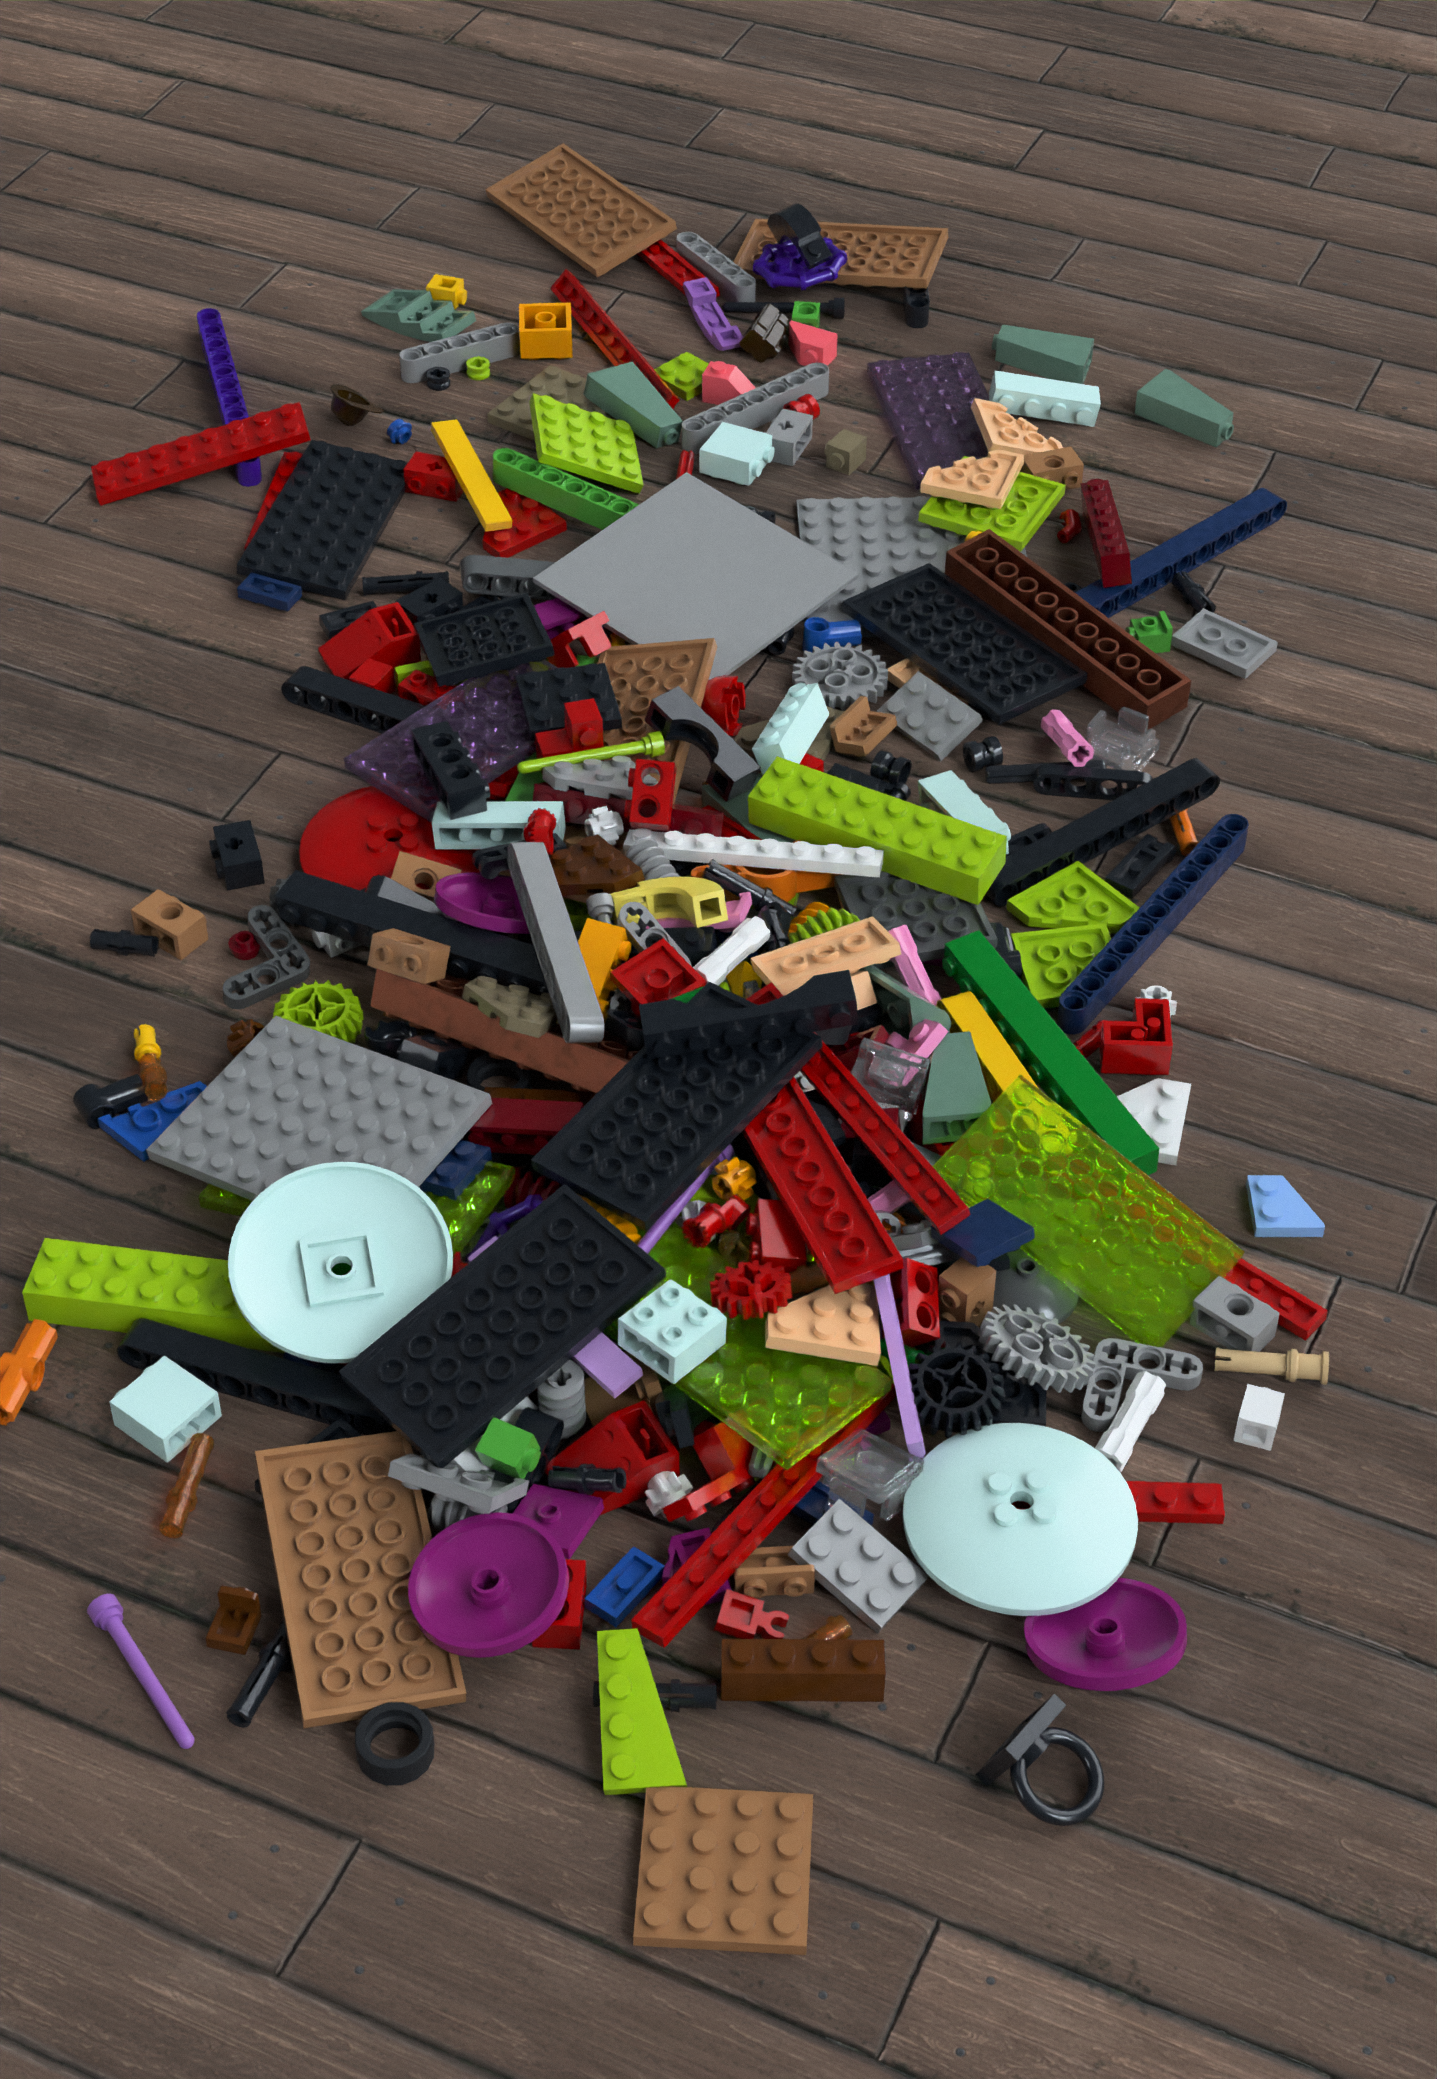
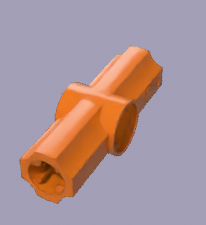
[0,1319,58,1426]

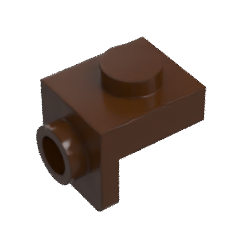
[206,1586,262,1655]

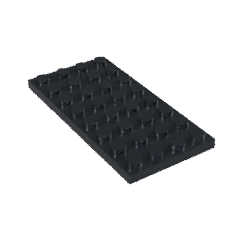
[237,440,407,600]
[842,563,1088,725]
[531,982,822,1231]
[339,1184,666,1469]

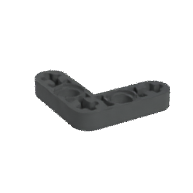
[223,905,310,1010]

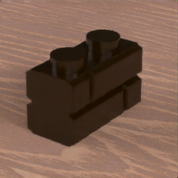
[739,303,791,363]

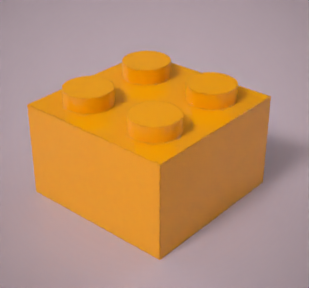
[519,303,573,360]

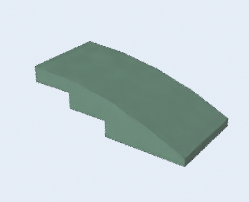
[361,289,476,342]

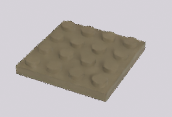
[487,365,616,441]

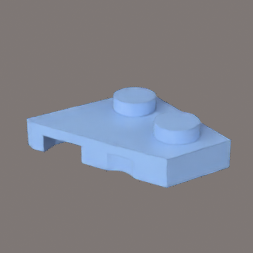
[1246,1175,1325,1237]

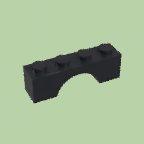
[644,686,761,802]

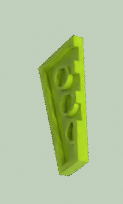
[597,1628,687,1795]

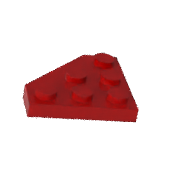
[483,488,567,558]

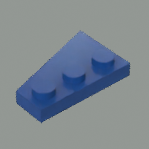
[98,1081,207,1162]

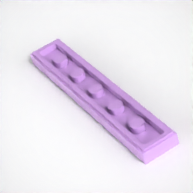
[467,1236,643,1399]
[874,1274,926,1460]

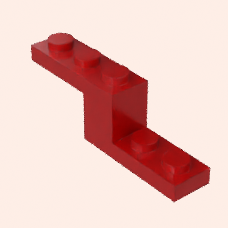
[662,1396,770,1522]

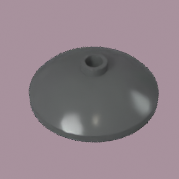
[993,1246,1080,1324]

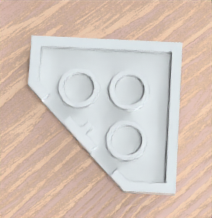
[1073,1078,1191,1165]

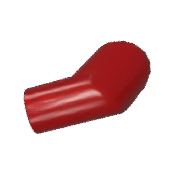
[1057,509,1082,543]

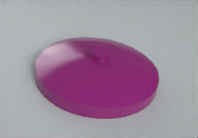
[434,872,566,934]
[408,1512,569,1658]
[1024,1578,1187,1691]

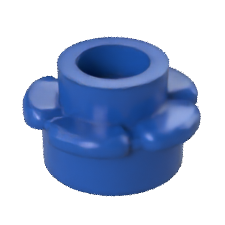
[387,419,412,444]

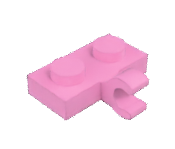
[883,1019,949,1085]

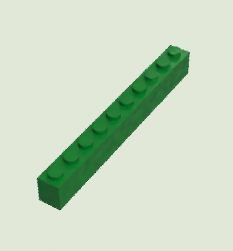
[942,930,1159,1186]

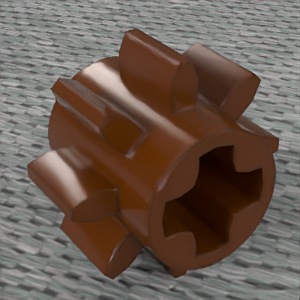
[227,1019,264,1057]

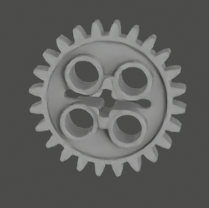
[792,642,888,711]
[978,1304,1096,1393]

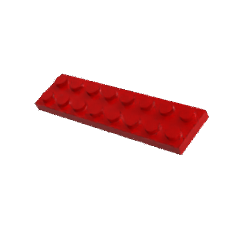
[91,402,311,506]
[742,1077,904,1294]

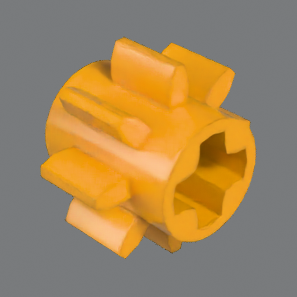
[712,1157,757,1201]

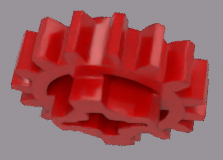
[710,1260,792,1320]

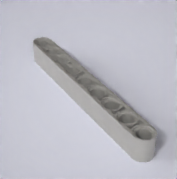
[507,842,604,1043]

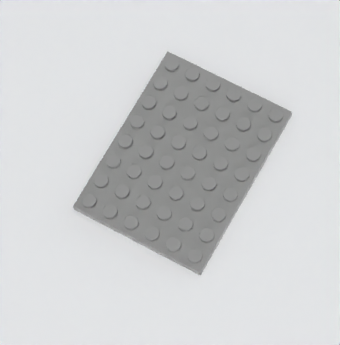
[146,1016,493,1201]

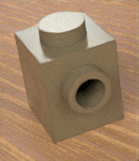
[824,429,867,475]

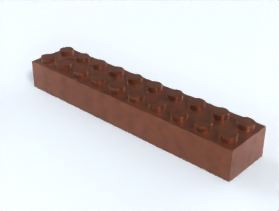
[945,529,1192,732]
[370,969,641,1093]

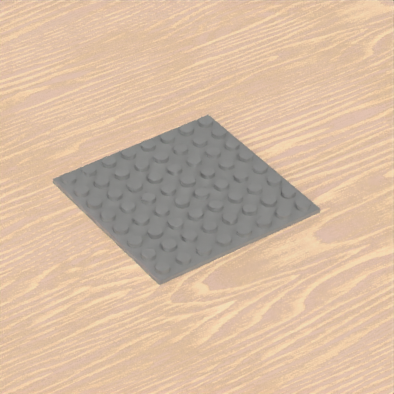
[533,472,859,680]
[796,496,1027,637]

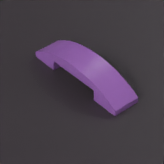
[683,277,743,351]

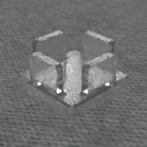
[1086,707,1160,771]
[851,1038,930,1121]
[816,1428,924,1521]

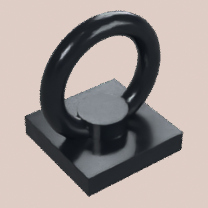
[975,1694,1105,1826]

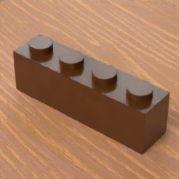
[721,1639,886,1702]

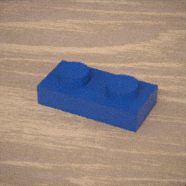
[585,1546,665,1627]

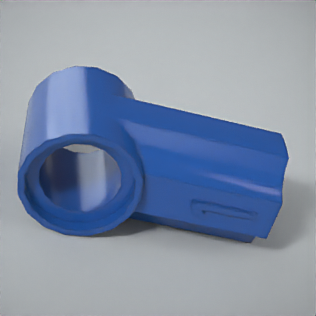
[802,617,862,653]

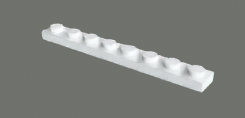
[623,828,884,877]

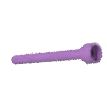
[637,1144,734,1254]
[87,1594,195,1749]

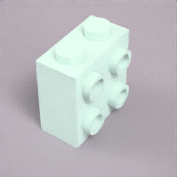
[699,422,775,486]
[618,1279,727,1384]
[109,1356,222,1463]

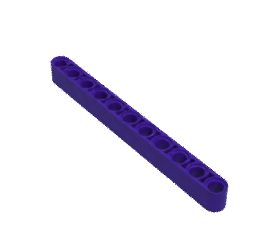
[197,308,262,487]

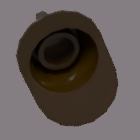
[330,384,384,426]

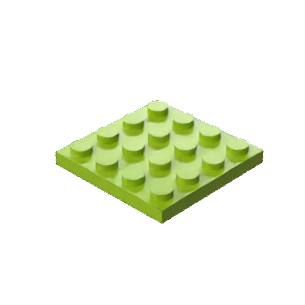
[529,393,644,494]
[918,456,1066,552]

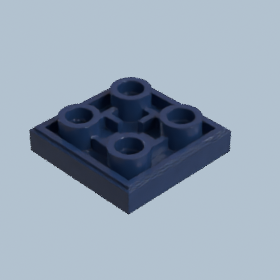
[930,1199,1035,1267]

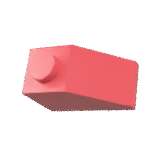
[788,320,837,366]
[702,361,756,405]

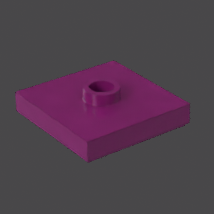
[512,1484,604,1559]

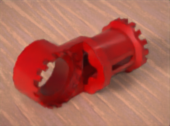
[523,808,557,855]
[681,1194,751,1249]

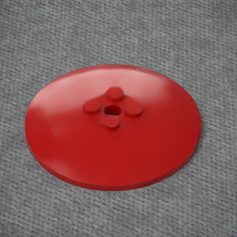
[299,783,480,890]

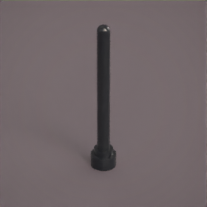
[722,297,845,318]

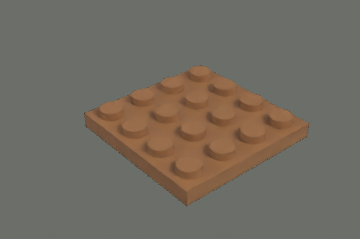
[633,1786,813,1955]

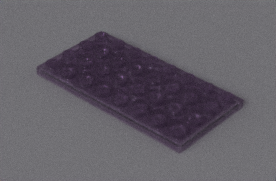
[867,352,989,490]
[344,660,558,822]

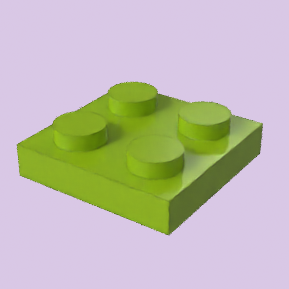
[654,352,709,401]

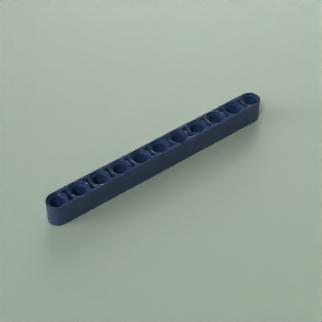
[1075,488,1287,618]
[1057,814,1249,1035]

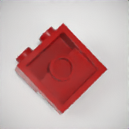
[610,938,707,1016]

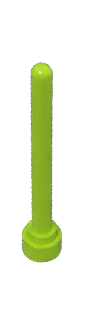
[517,731,665,774]

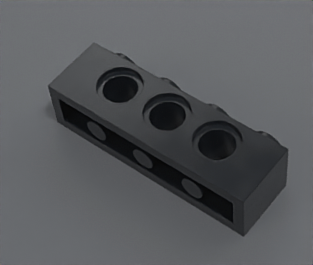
[411,721,490,820]

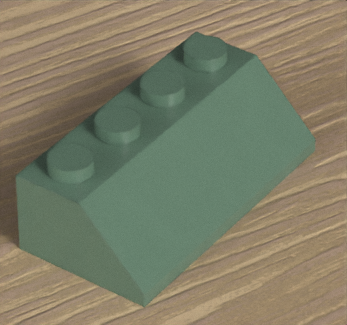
[859,965,951,1040]

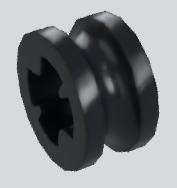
[426,367,450,391]

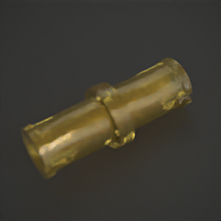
[717,1228,749,1267]

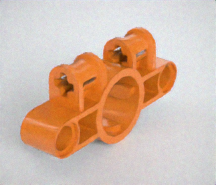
[691,840,841,902]

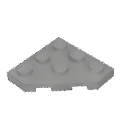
[542,756,658,800]

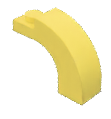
[611,877,728,928]

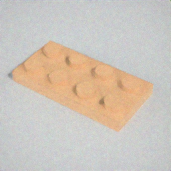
[751,916,901,996]

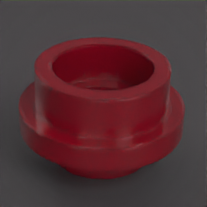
[228,931,261,961]

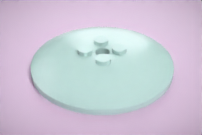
[228,1162,453,1363]
[903,1423,1138,1616]

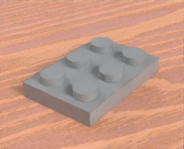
[1171,608,1278,679]
[877,671,983,762]
[788,1498,929,1634]

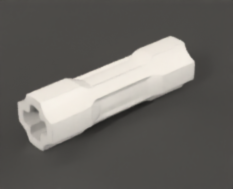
[693,916,770,986]
[1095,1371,1166,1473]

